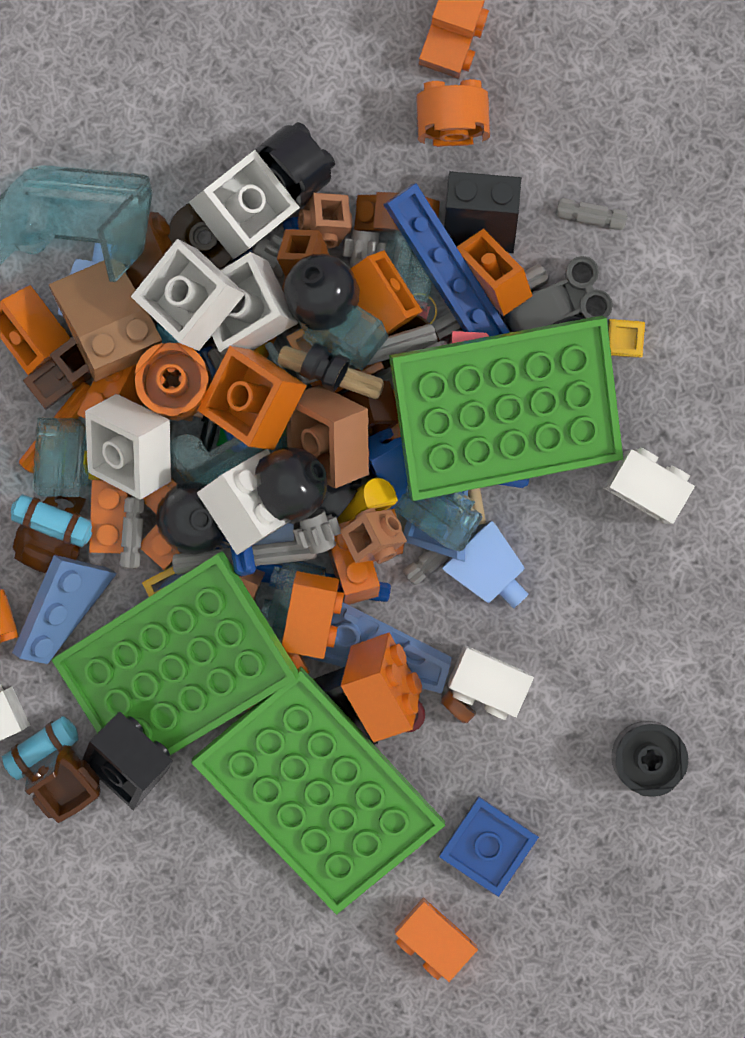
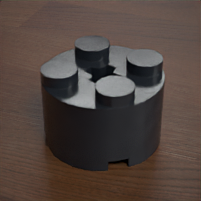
[254,122,335,207]
[611,721,688,797]

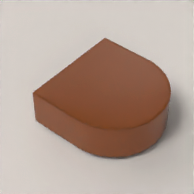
[441,688,476,724]

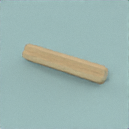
[278,346,384,399]

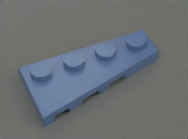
[303,602,452,694]

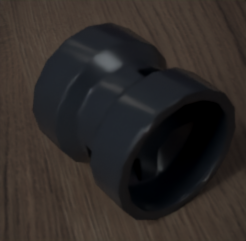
[300,342,350,392]

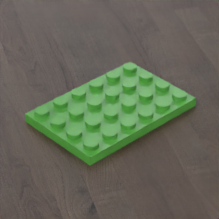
[389,316,624,501]
[51,551,300,755]
[191,667,445,915]

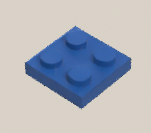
[439,796,539,897]

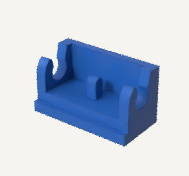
[368,428,411,509]

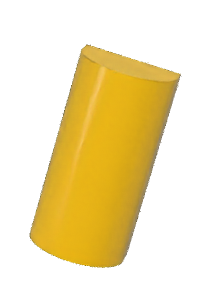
[337,478,398,524]

